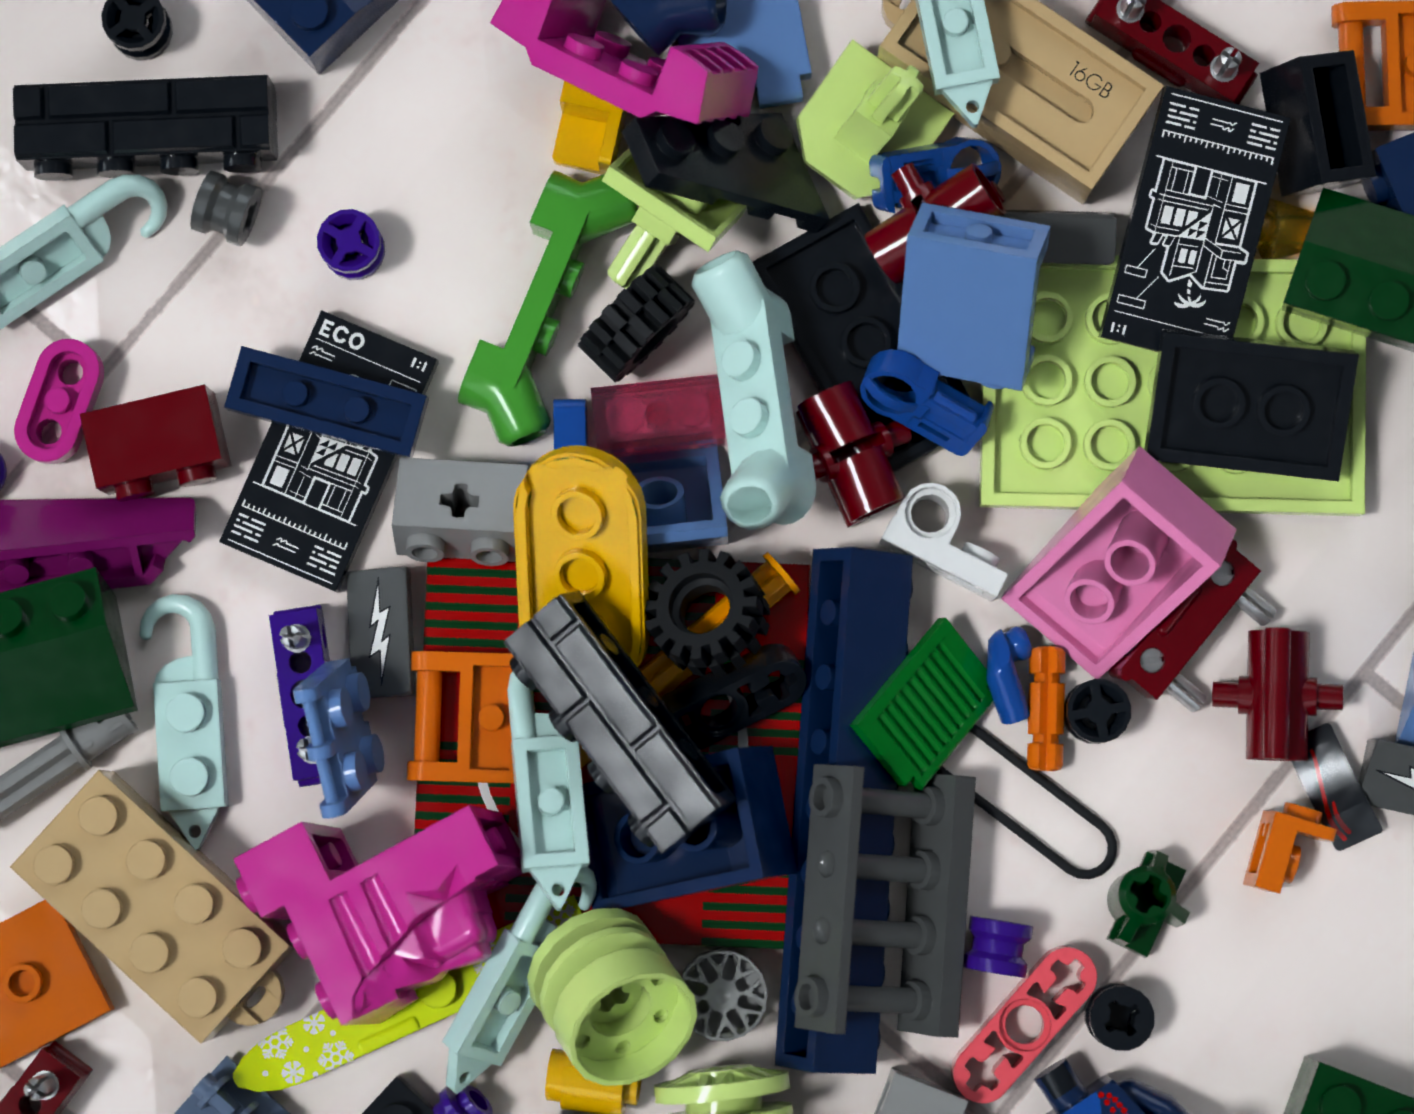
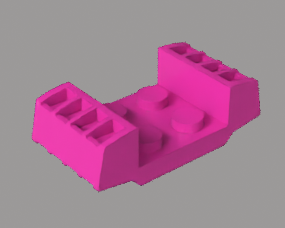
[490,0,759,124]

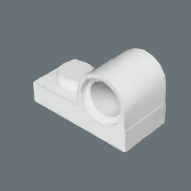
[879,483,1008,601]

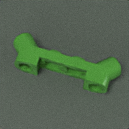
[458,170,638,447]

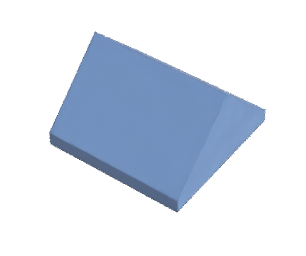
[616,446,728,553]

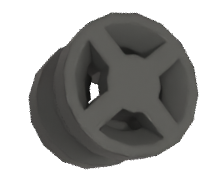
[190,170,262,246]

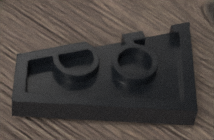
[622,113,830,233]

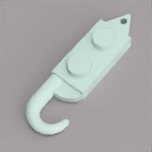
[915,0,1000,128]
[0,174,168,330]
[140,594,229,850]
[507,671,590,911]
[442,867,597,1094]

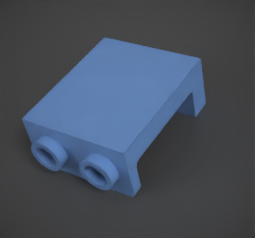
[897,202,1051,391]

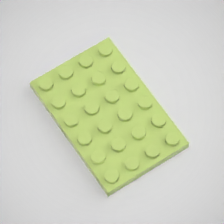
[979,255,1366,516]

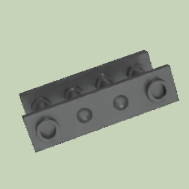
[794,764,976,1038]

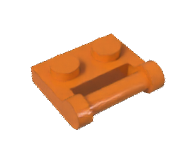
[1331,0,1414,132]
[407,651,514,784]

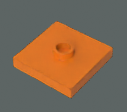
[0,900,115,1069]

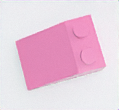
[1001,446,1237,679]

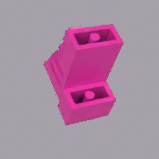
[233,805,523,1025]

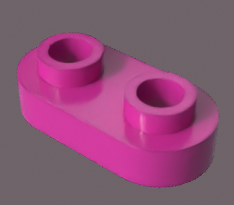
[14,339,104,464]

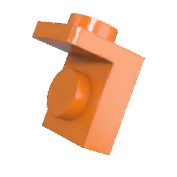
[1243,802,1337,894]

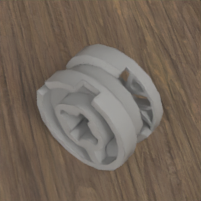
[681,948,768,1041]

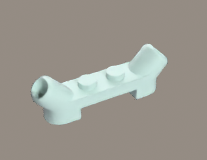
[691,250,816,530]

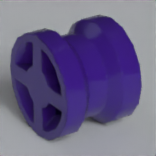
[317,209,385,280]
[963,916,1034,978]

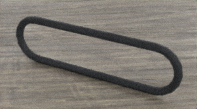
[937,724,1117,879]

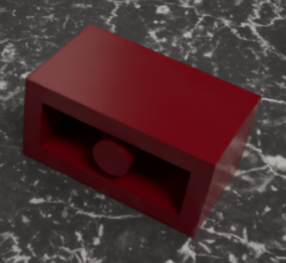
[80,384,232,502]

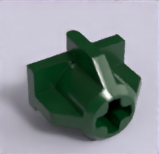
[1106,851,1190,958]

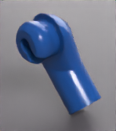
[986,626,1032,724]

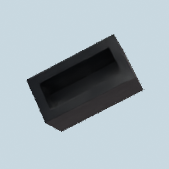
[1259,50,1376,197]

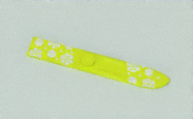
[232,895,582,1092]

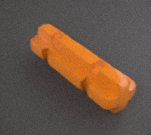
[1027,646,1065,771]

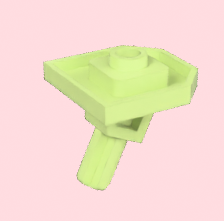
[796,39,954,200]
[601,148,747,289]

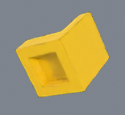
[552,81,627,175]

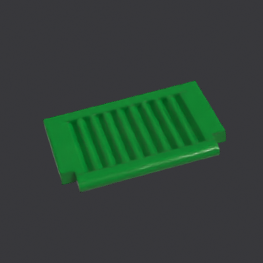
[850,618,994,790]

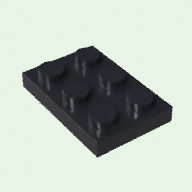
[1144,329,1359,482]

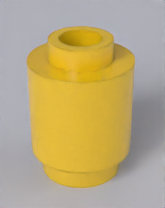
[545,1048,642,1114]

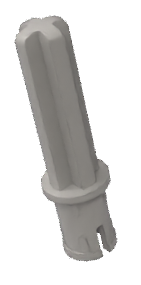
[0,713,138,821]

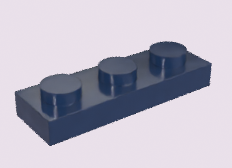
[224,346,429,458]

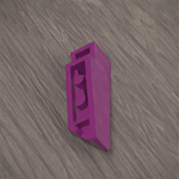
[0,498,196,592]

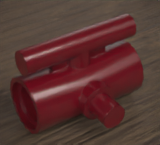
[865,163,1006,284]
[795,381,912,528]
[1212,628,1343,761]

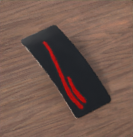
[1291,723,1382,851]

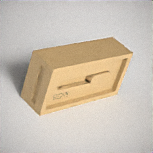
[877,0,1164,205]
[10,770,294,1044]

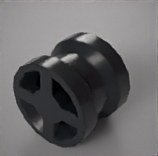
[101,0,173,61]
[1064,679,1131,744]
[1084,983,1154,1051]

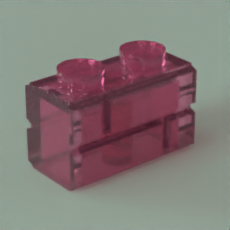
[591,374,726,457]

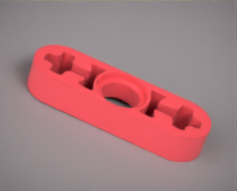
[951,946,1097,1103]

